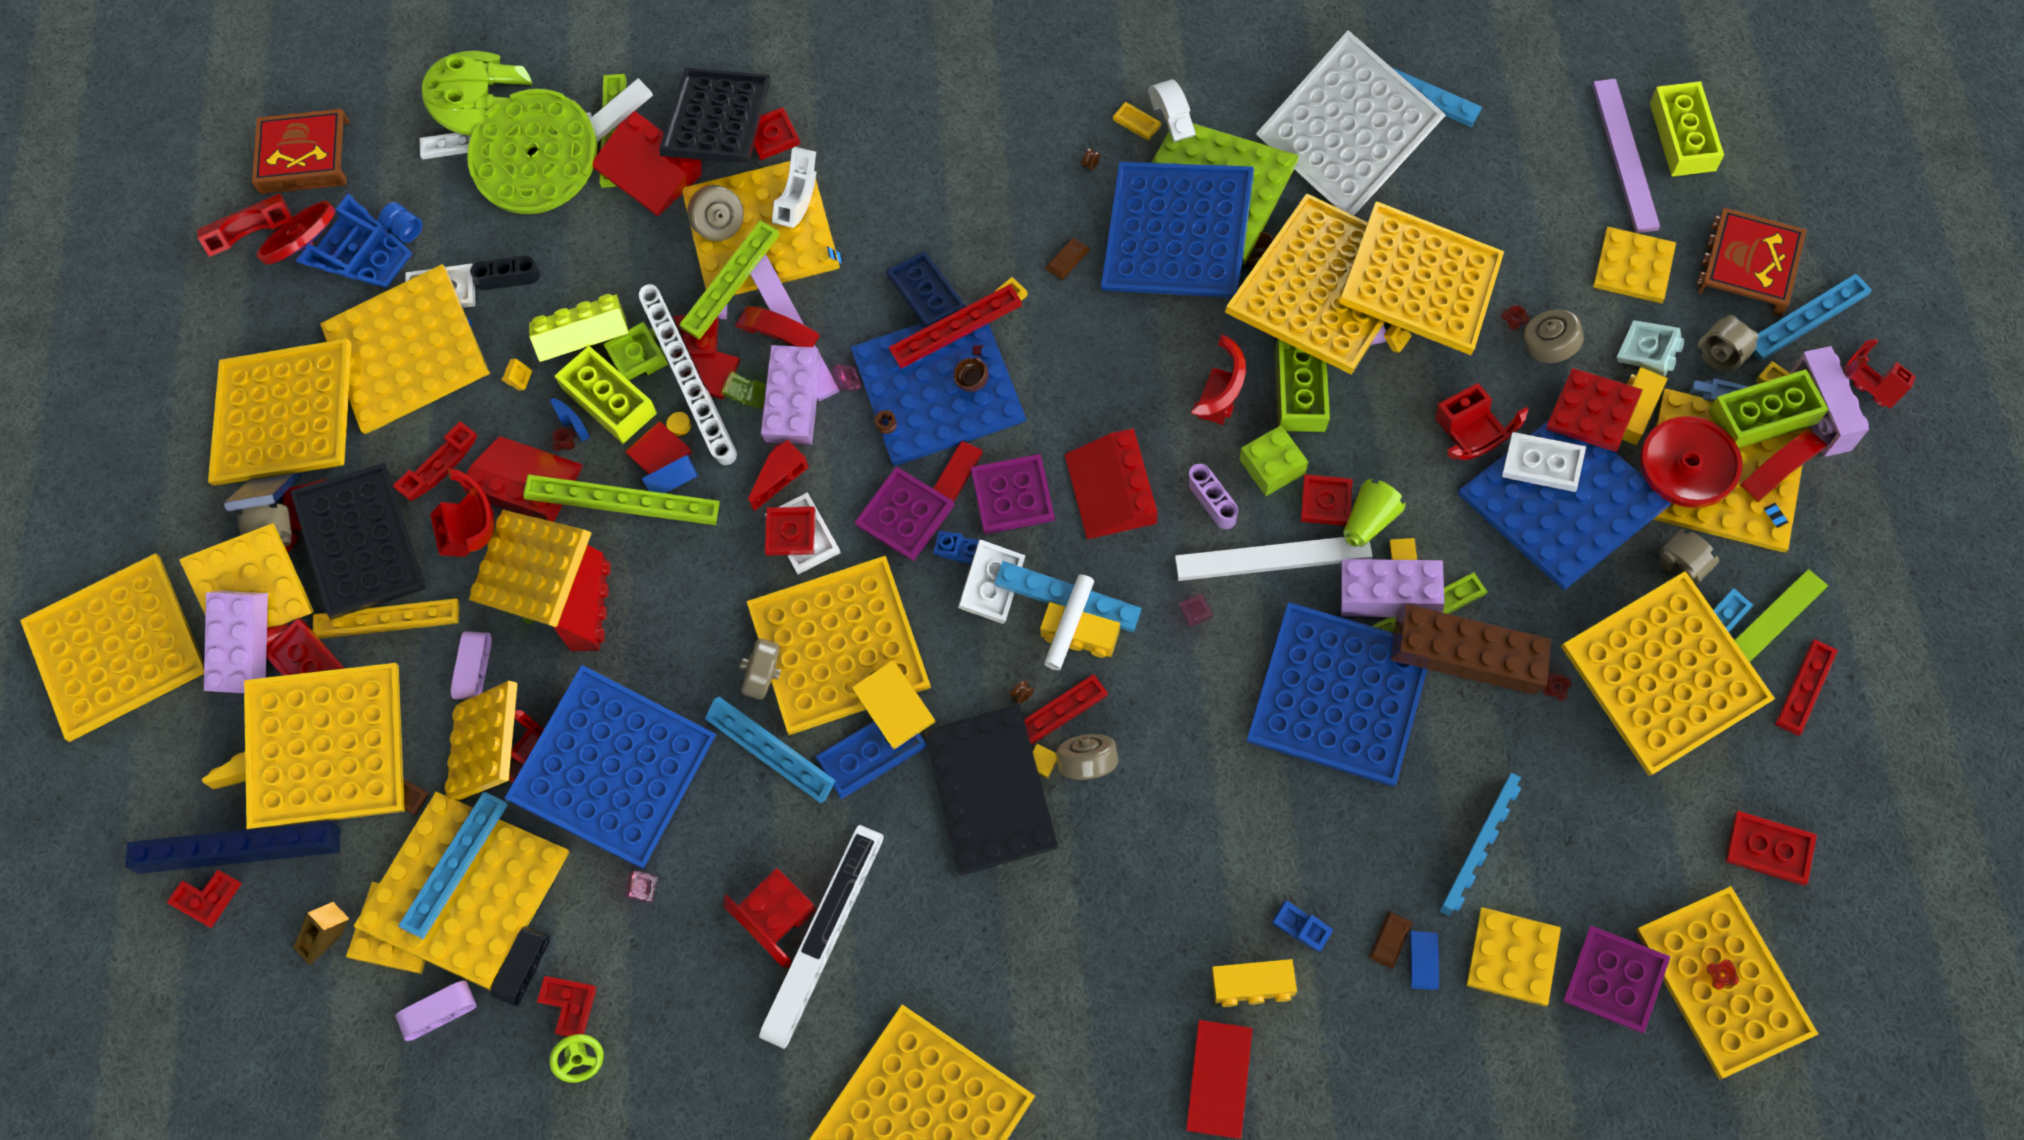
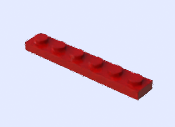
[889,284,1022,369]

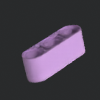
[1188,464,1238,529]
[451,631,492,700]
[395,981,477,1041]

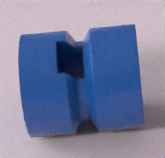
[379,202,423,243]

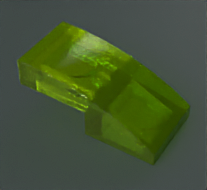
[720,371,767,410]

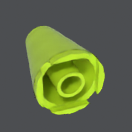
[1343,479,1406,547]

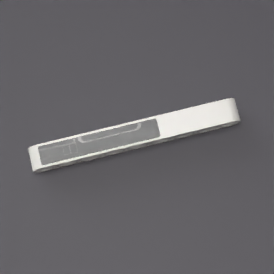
[639,284,737,465]
[759,825,884,1049]

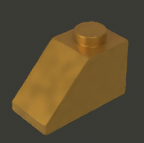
[293,902,349,965]

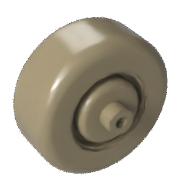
[687,185,744,241]
[1524,309,1584,363]
[739,638,781,700]
[1056,734,1119,780]

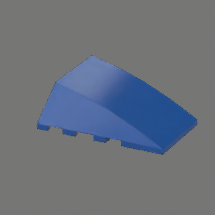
[296,193,412,288]

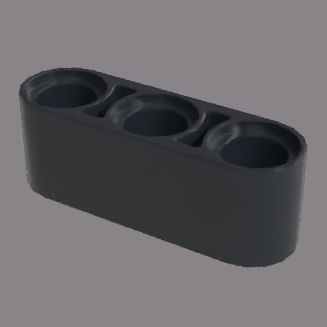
[470,256,540,290]
[491,926,550,1006]

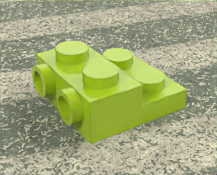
[604,322,668,380]

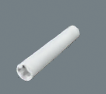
[1044,574,1094,670]

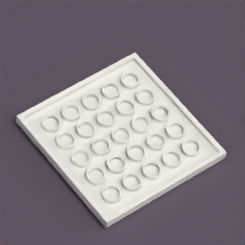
[1256,30,1446,216]

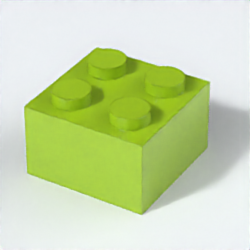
[1239,425,1308,496]

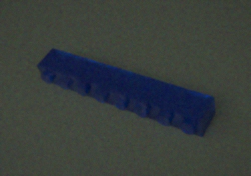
[125,821,341,874]

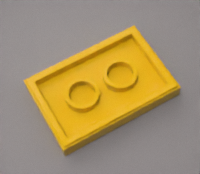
[852,660,935,750]

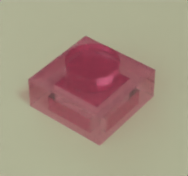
[832,364,861,391]
[1179,593,1213,627]
[625,871,657,903]

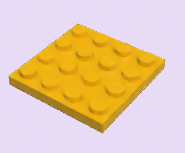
[179,523,314,627]
[445,681,517,801]

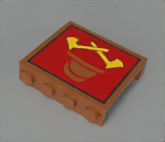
[252,109,350,194]
[1696,208,1807,317]

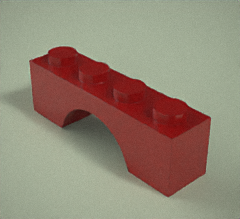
[197,193,293,257]

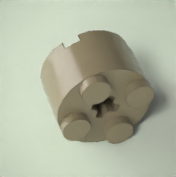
[1698,315,1758,372]
[237,504,292,547]
[1658,529,1719,585]

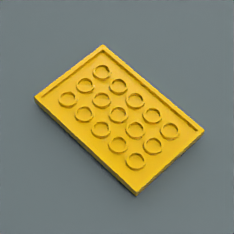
[469,510,591,627]
[1635,886,1818,1080]

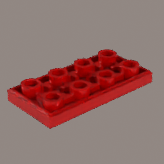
[1186,1020,1253,1140]

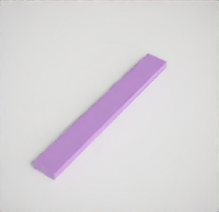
[1592,79,1660,233]
[750,254,840,401]

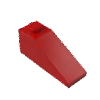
[748,439,809,512]

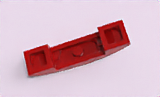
[735,306,820,347]
[393,421,477,501]
[1740,428,1827,503]

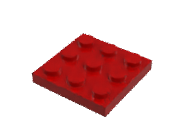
[1546,368,1643,452]

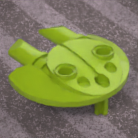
[422,51,532,136]

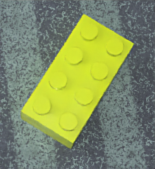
[1650,81,1724,176]
[529,294,628,362]
[555,346,657,444]

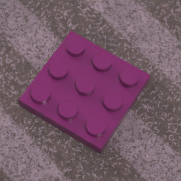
[971,454,1055,535]
[854,467,955,562]
[1563,925,1671,1034]

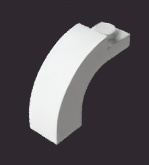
[1148,79,1196,143]
[772,147,817,228]

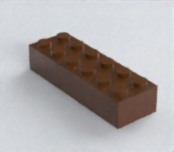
[1390,604,1551,694]

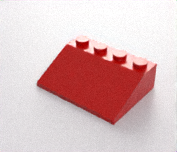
[592,111,702,217]
[1064,428,1157,539]
[461,436,583,522]
[553,545,611,651]

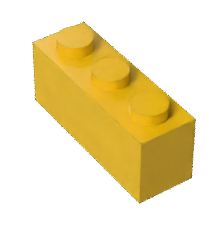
[1622,367,1668,445]
[1040,602,1120,658]
[1211,959,1297,1007]

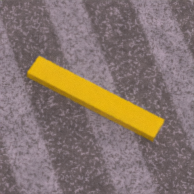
[313,598,459,639]

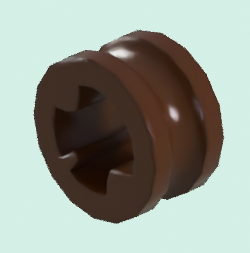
[1081,148,1101,171]
[875,410,897,434]
[1009,680,1034,704]

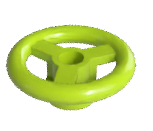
[549,1034,604,1083]

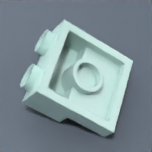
[1617,320,1684,376]

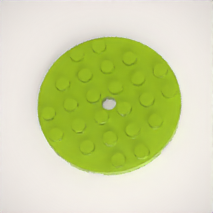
[467,89,597,214]

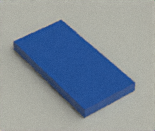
[815,721,927,799]

